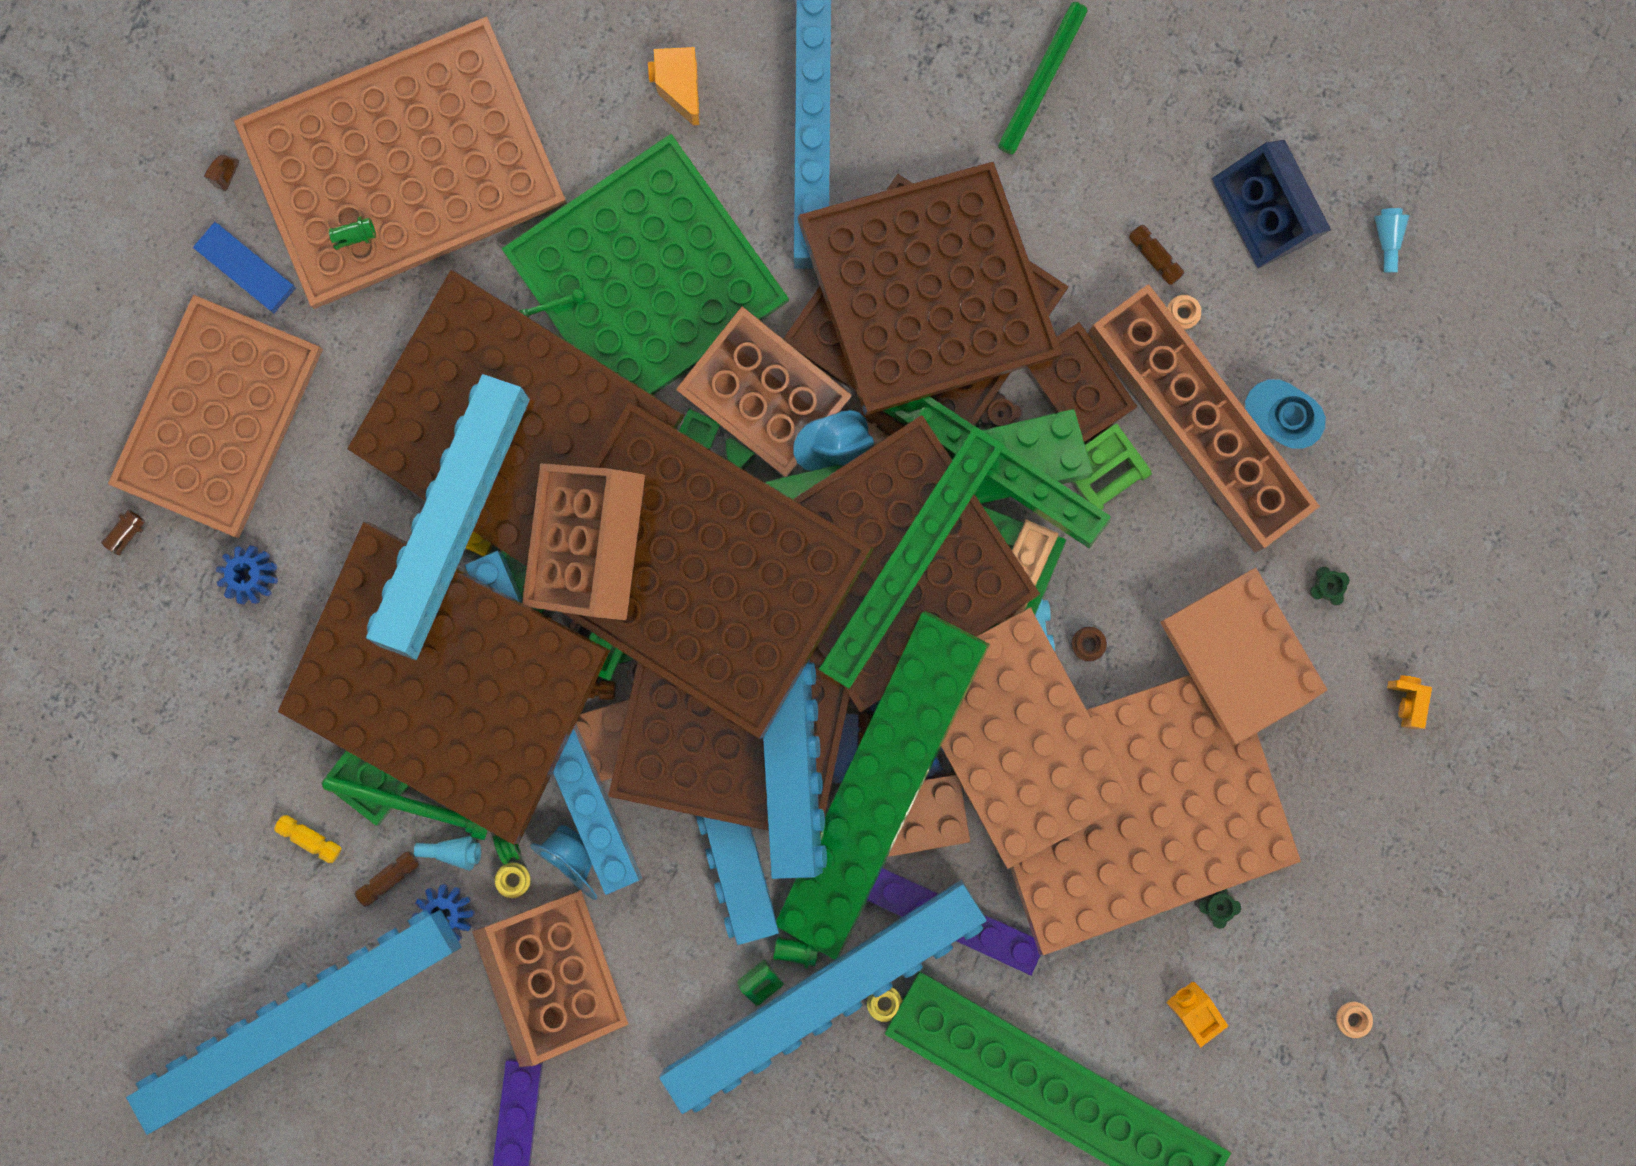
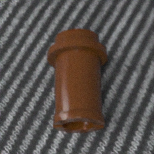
[101,510,145,556]

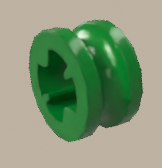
[493,835,522,865]

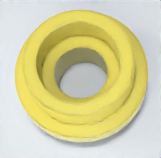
[495,862,531,898]
[867,987,902,1022]

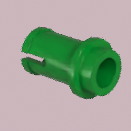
[329,216,376,250]
[773,937,818,969]

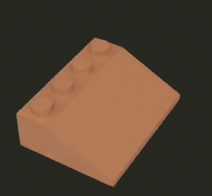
[676,306,852,477]
[522,463,645,620]
[1160,568,1327,746]
[472,890,629,1067]

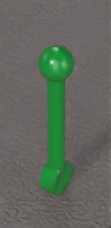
[519,289,585,317]

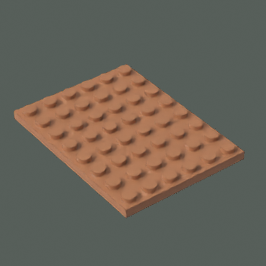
[234,17,567,309]
[1010,675,1301,955]

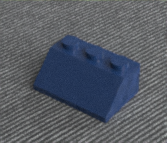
[1212,140,1331,268]

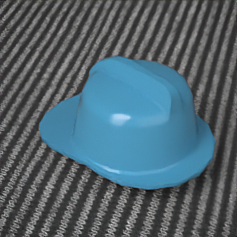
[1245,379,1326,449]
[793,410,874,471]
[530,825,597,900]

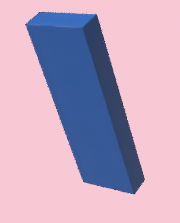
[193,222,296,314]

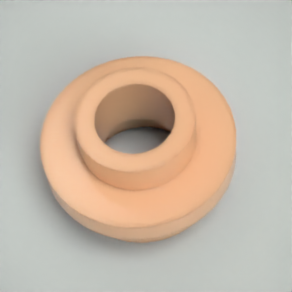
[1167,295,1201,330]
[1336,1002,1373,1038]

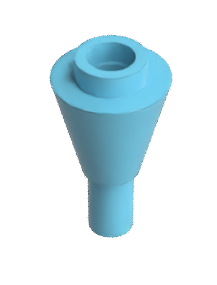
[1374,208,1410,273]
[414,836,481,871]

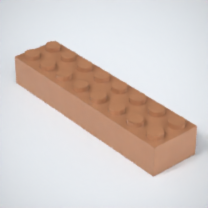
[1088,284,1320,553]

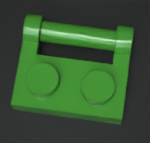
[1072,423,1152,510]

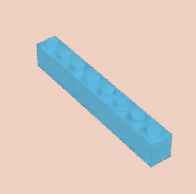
[366,374,530,660]

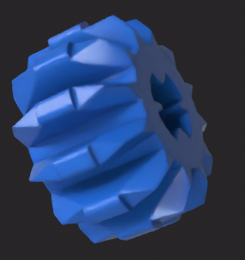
[216,545,278,605]
[412,884,475,941]

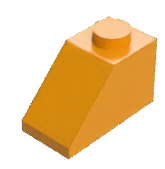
[648,47,700,125]

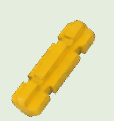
[274,815,342,863]

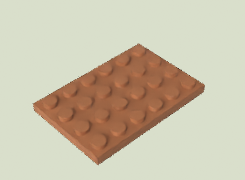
[108,295,323,538]
[941,608,1135,869]

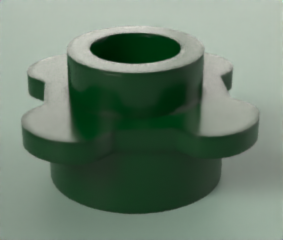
[1310,566,1350,606]
[1198,889,1241,929]

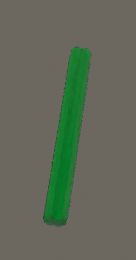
[998,2,1088,155]

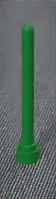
[322,777,488,841]

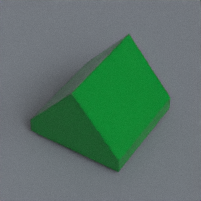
[725,438,756,470]
[737,959,784,1007]

